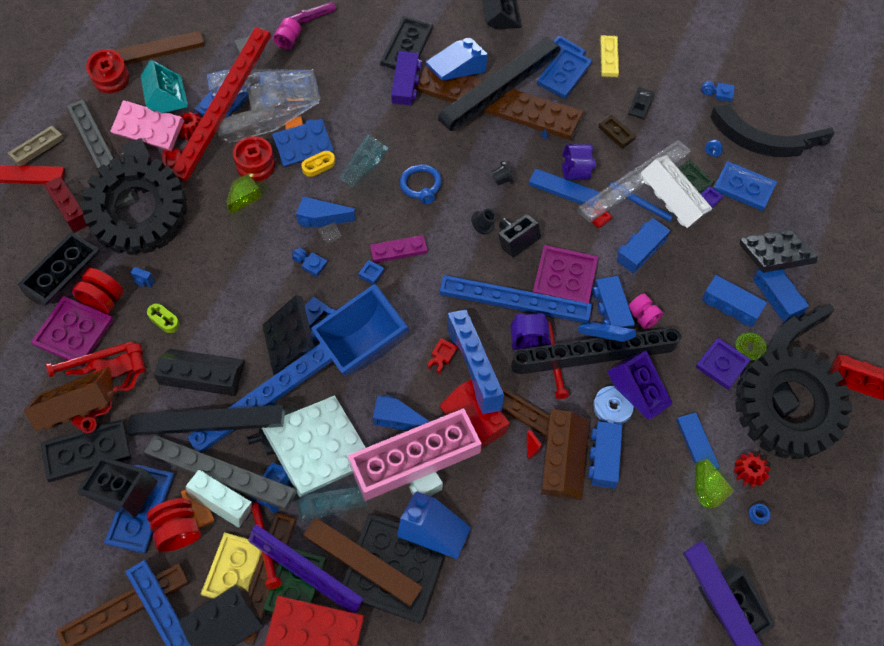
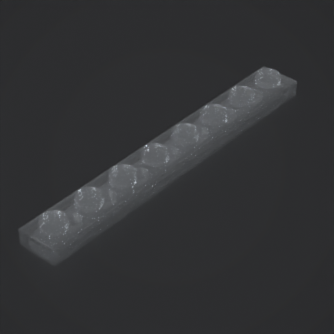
[577,140,691,223]

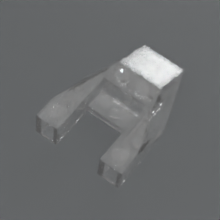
[207,69,321,144]

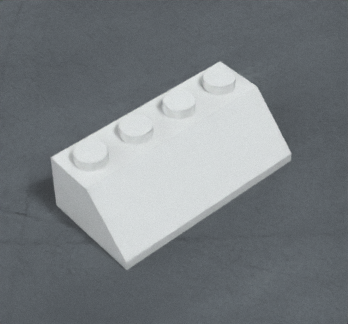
[640,155,713,228]

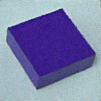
[701,186,723,208]

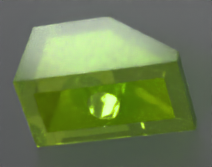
[226,174,262,214]
[695,458,734,509]

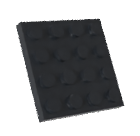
[342,514,445,624]

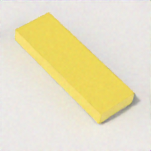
[600,36,619,77]

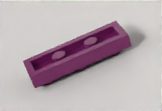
[370,235,428,263]

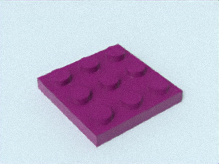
[533,245,598,303]
[30,296,114,367]

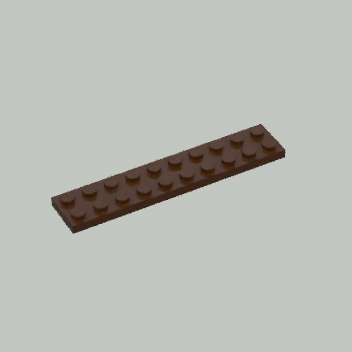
[415,65,583,140]

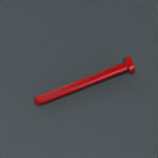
[548,321,569,400]
[45,341,134,377]
[251,502,282,589]

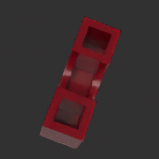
[43,176,88,233]

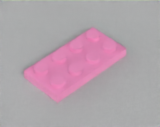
[110,100,184,152]

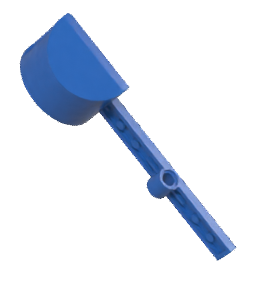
[187,284,409,453]

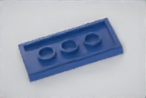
[104,464,175,554]

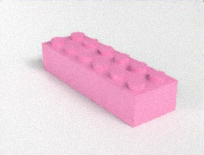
[348,408,482,501]

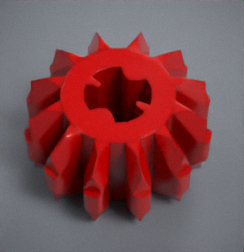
[178,111,202,141]
[733,452,770,489]

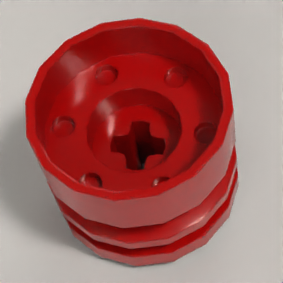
[147,498,201,552]

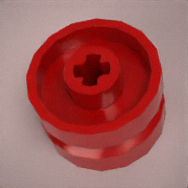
[86,49,130,94]
[233,136,275,182]
[72,268,124,315]

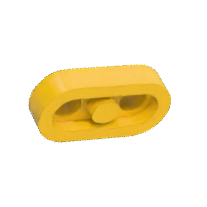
[302,151,335,177]

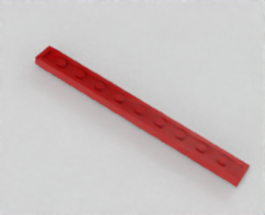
[172,27,272,182]

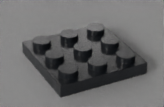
[740,229,818,273]
[262,295,314,375]

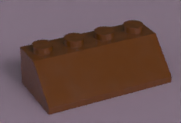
[23,367,114,431]
[540,409,589,500]

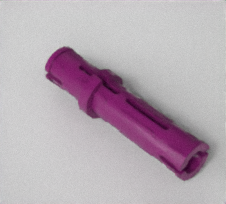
[288,1,336,24]

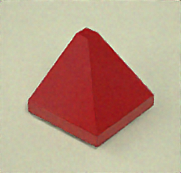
[526,430,542,459]

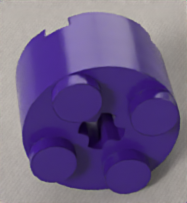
[562,144,596,180]
[510,314,551,351]

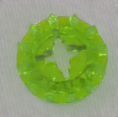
[735,332,767,362]

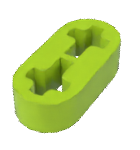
[147,304,180,333]

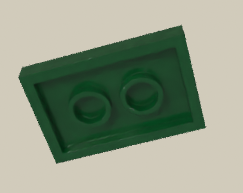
[263,548,326,613]

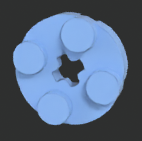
[593,386,634,424]

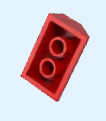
[830,354,884,401]
[439,379,510,448]

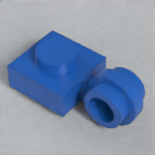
[701,81,735,102]
[292,248,328,277]

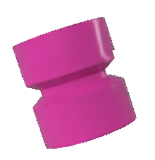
[273,18,302,50]
[629,293,663,330]

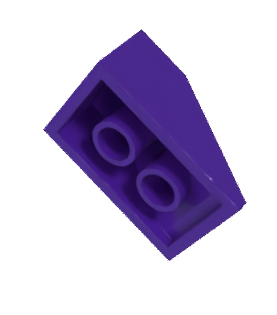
[607,351,673,420]

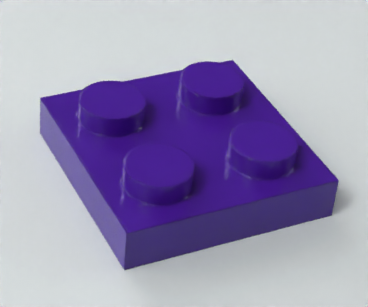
[695,338,751,390]

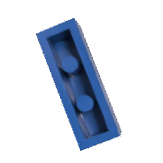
[617,218,671,274]
[753,269,809,323]
[702,275,767,327]
[592,276,635,329]
[588,421,622,489]

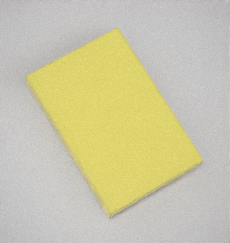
[201,533,262,599]

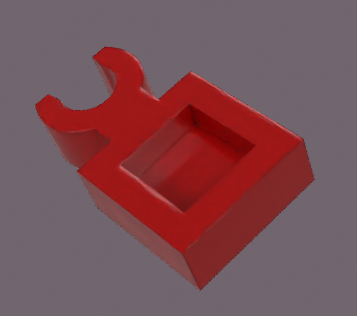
[428,338,458,374]

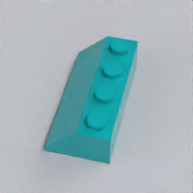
[141,60,188,113]

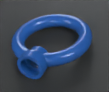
[400,165,442,205]

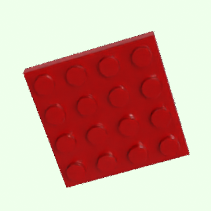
[265,596,364,646]

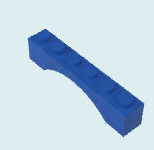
[447,310,504,414]

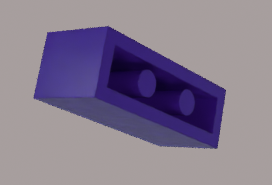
[391,51,422,106]

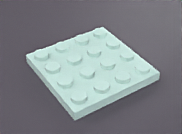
[262,396,366,497]

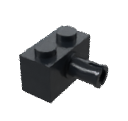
[498,214,541,258]

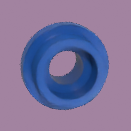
[705,140,723,157]
[749,504,770,525]

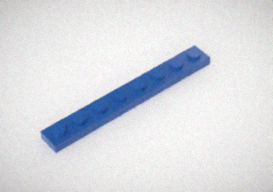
[440,275,592,323]

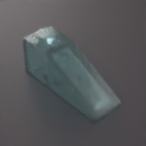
[339,134,388,188]
[297,487,367,521]

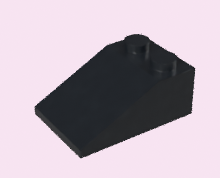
[77,456,158,518]
[698,565,776,638]

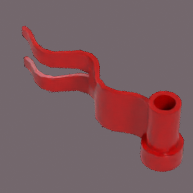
[65,344,146,378]
[72,371,140,433]

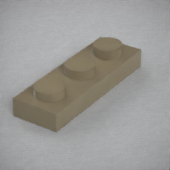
[7,126,64,167]

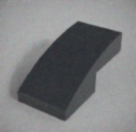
[628,87,654,119]

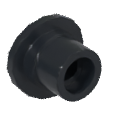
[491,161,514,186]
[471,208,496,235]

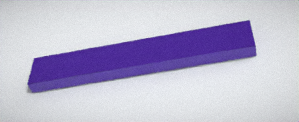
[248,524,363,614]
[683,541,762,646]

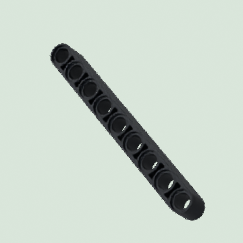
[438,37,561,131]
[511,328,681,374]

